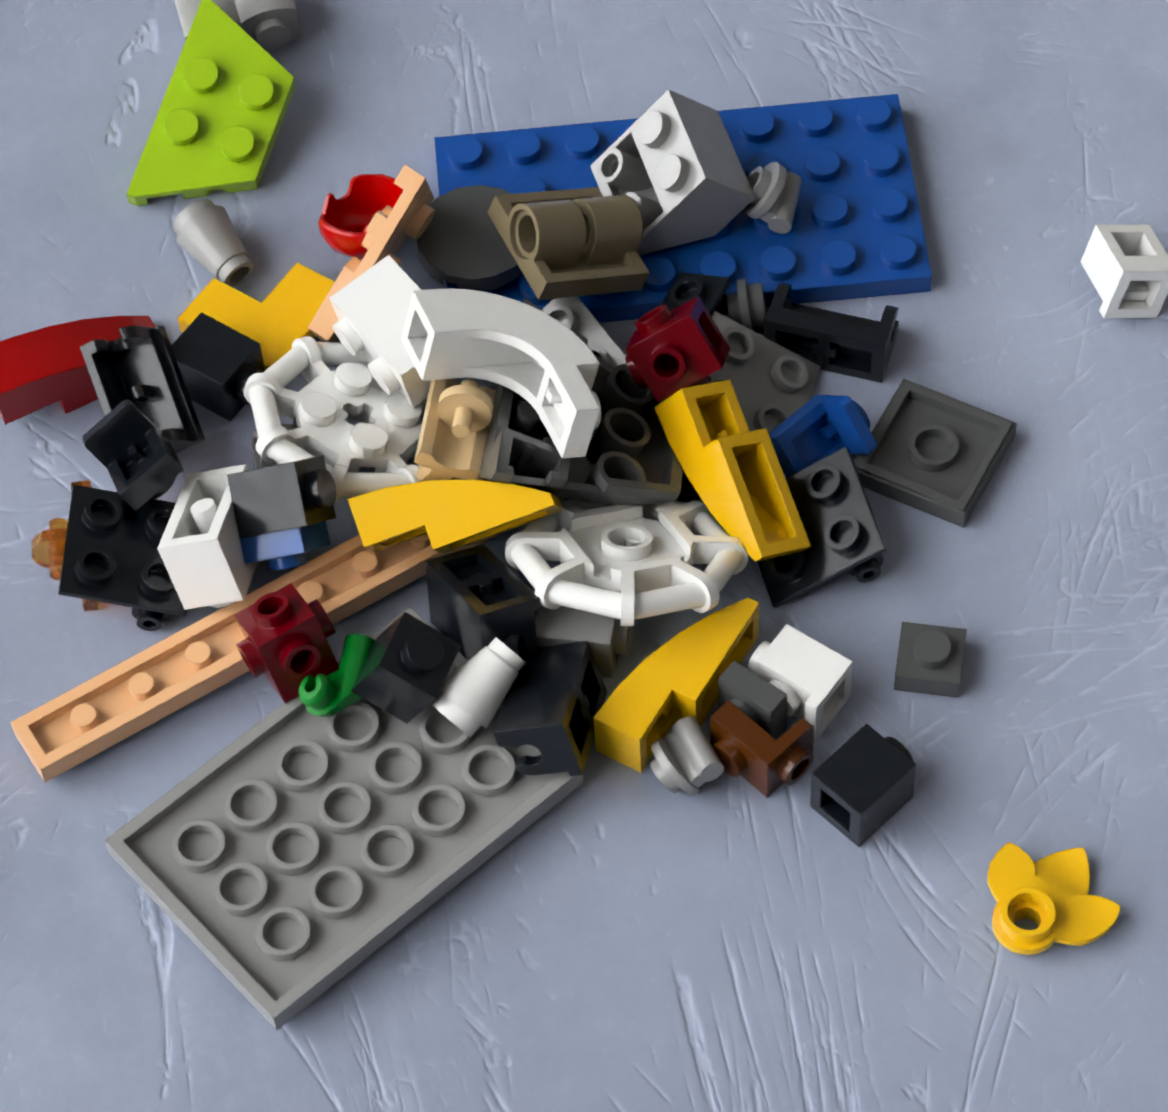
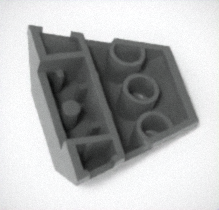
[478,298,683,505]

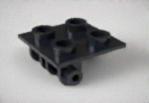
[757,447,887,608]
[58,484,187,631]

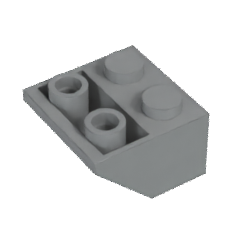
[590,89,755,256]

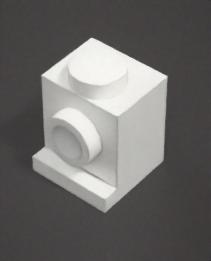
[1080,224,1168,318]
[747,624,853,742]

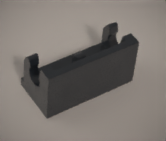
[764,282,899,383]
[80,325,205,453]
[425,544,540,660]
[493,641,607,776]

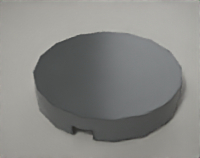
[417,185,522,291]

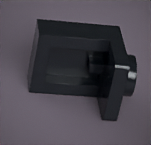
[82,400,184,511]

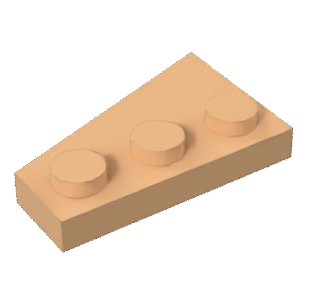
[308,164,436,342]

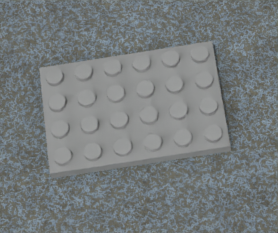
[104,607,584,1030]

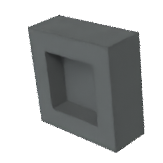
[894,622,967,698]
[718,660,787,740]

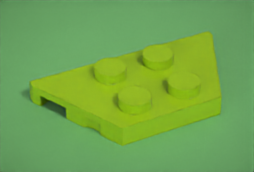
[126,0,296,206]

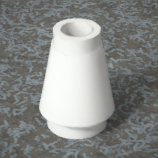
[431,637,526,737]

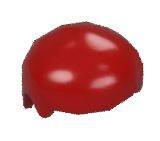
[318,174,403,259]

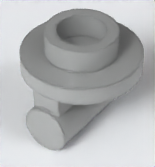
[743,162,802,234]
[650,716,724,796]

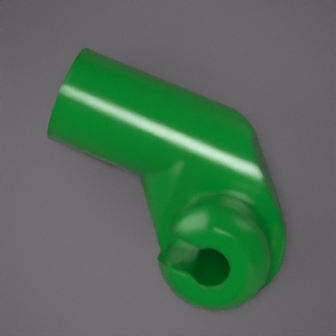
[298,634,375,717]

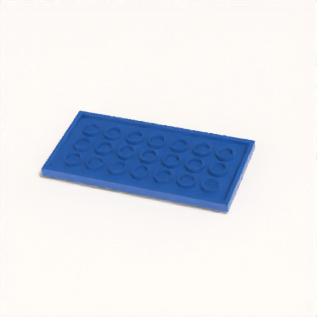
[434,94,932,323]

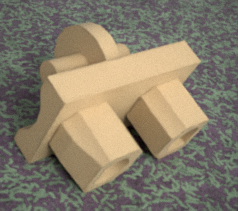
[414,379,496,482]

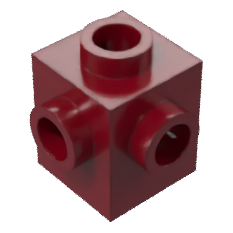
[625,296,730,402]
[235,583,339,703]

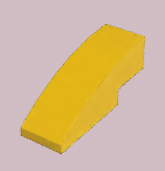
[654,379,811,562]
[347,479,563,554]
[593,597,759,773]

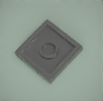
[854,378,1017,528]

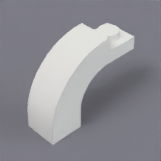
[401,288,601,459]

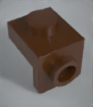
[710,700,814,798]

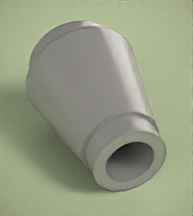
[173,199,254,287]

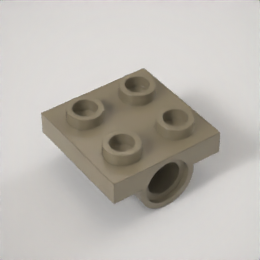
[487,187,650,300]

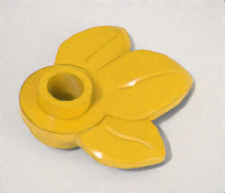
[987,842,1120,955]

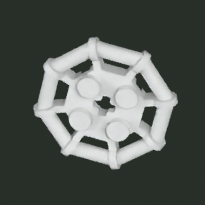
[244,336,427,503]
[505,497,748,626]

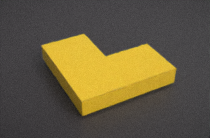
[178,263,335,370]

